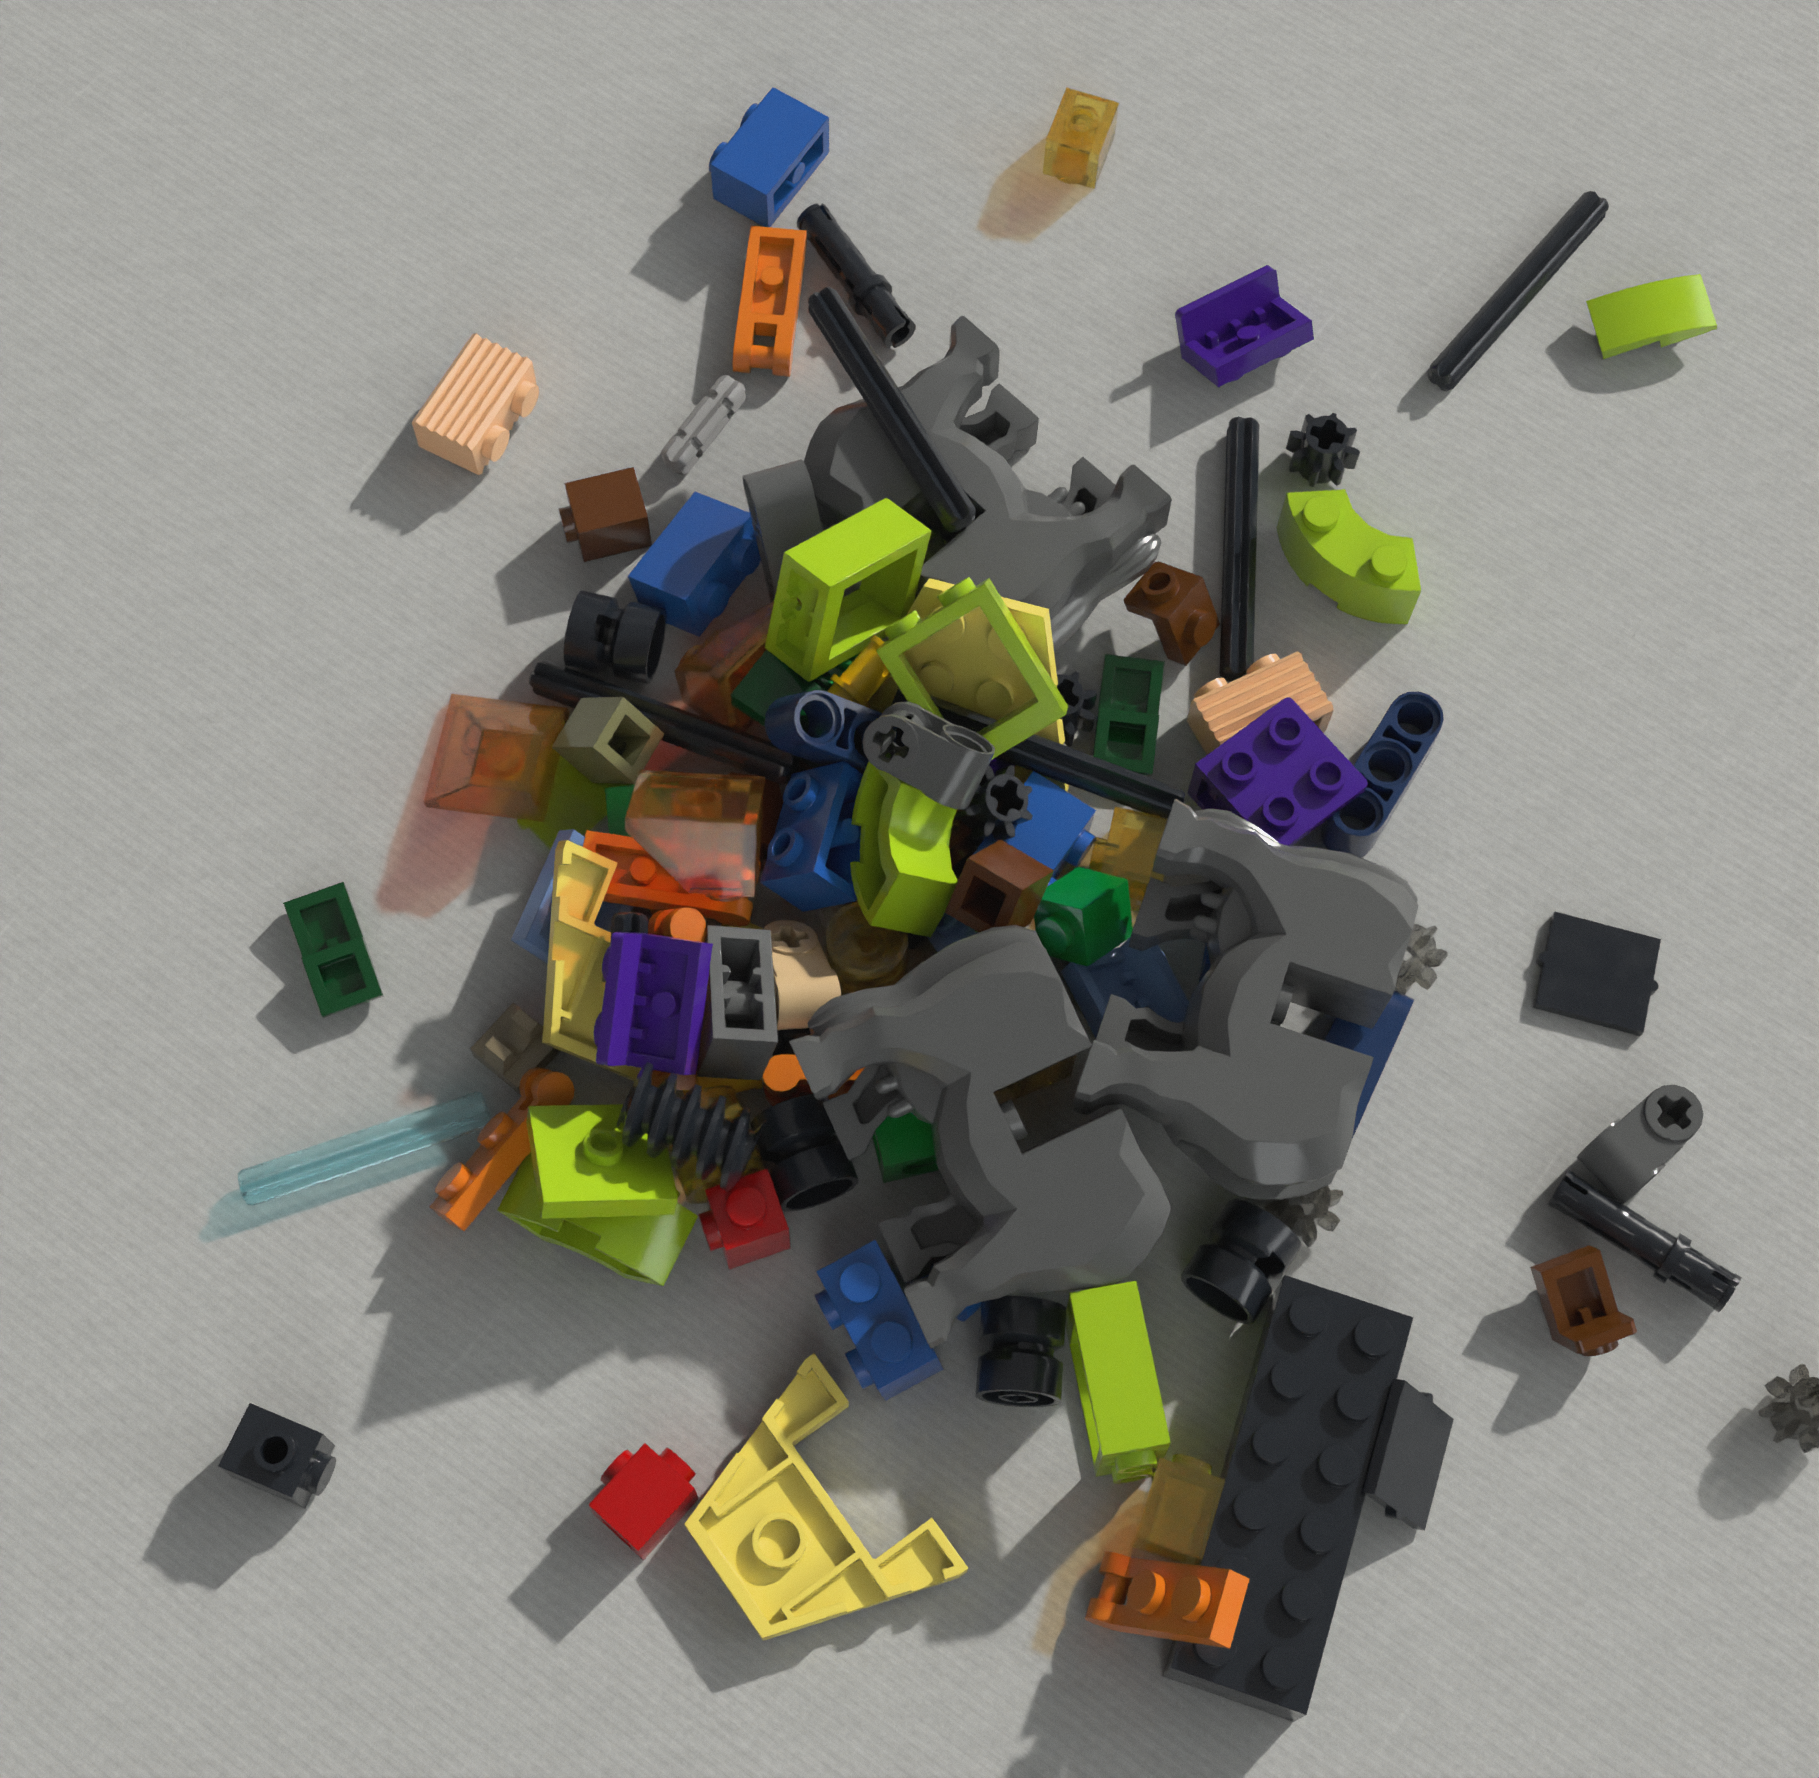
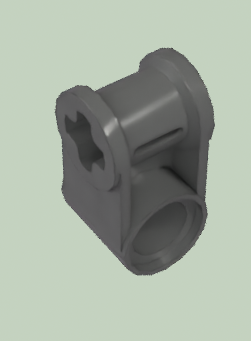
[862,701,995,809]
[1577,1084,1704,1204]

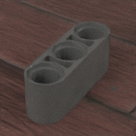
[742,459,823,609]

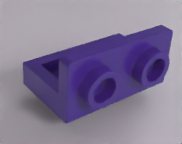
[1175,265,1314,387]
[594,932,713,1075]

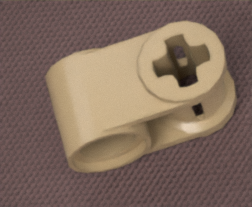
[764,920,841,1030]

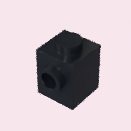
[218,1403,336,1508]

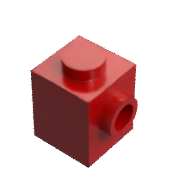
[698,1168,791,1270]
[588,1443,699,1561]

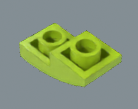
[1586,274,1717,359]

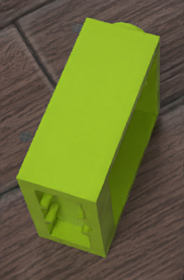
[765,498,932,682]
[876,576,1068,760]
[1065,1281,1171,1484]

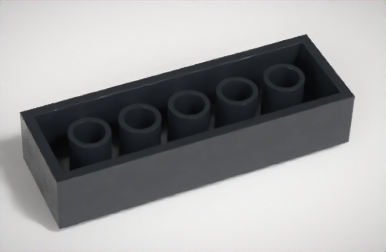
[1162,1275,1414,1722]

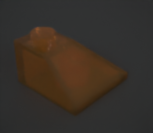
[674,597,802,731]
[424,694,570,822]
[625,770,765,902]

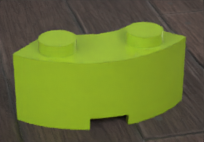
[1276,489,1421,624]
[850,753,958,937]
[497,1152,698,1286]

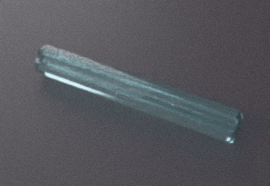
[238,1092,491,1206]

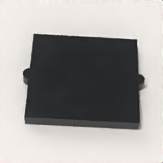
[1533,911,1661,1036]
[1363,1379,1454,1531]

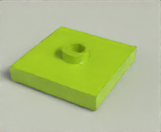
[526,1104,678,1219]

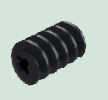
[616,1062,767,1192]

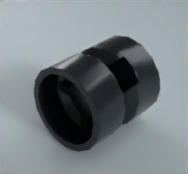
[563,591,667,684]
[750,1094,859,1212]
[1181,1199,1301,1325]
[975,1296,1066,1407]

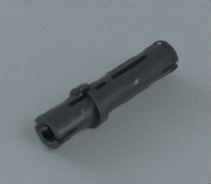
[796,203,916,348]
[1547,1170,1742,1312]

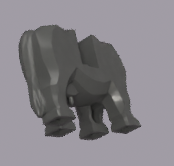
[803,316,1172,651]
[1072,799,1418,1200]
[789,925,1172,1348]

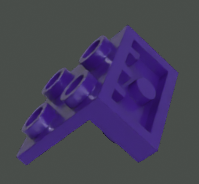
[1187,697,1368,846]

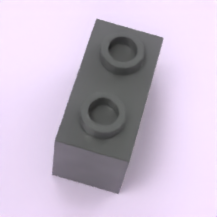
[697,925,778,1080]

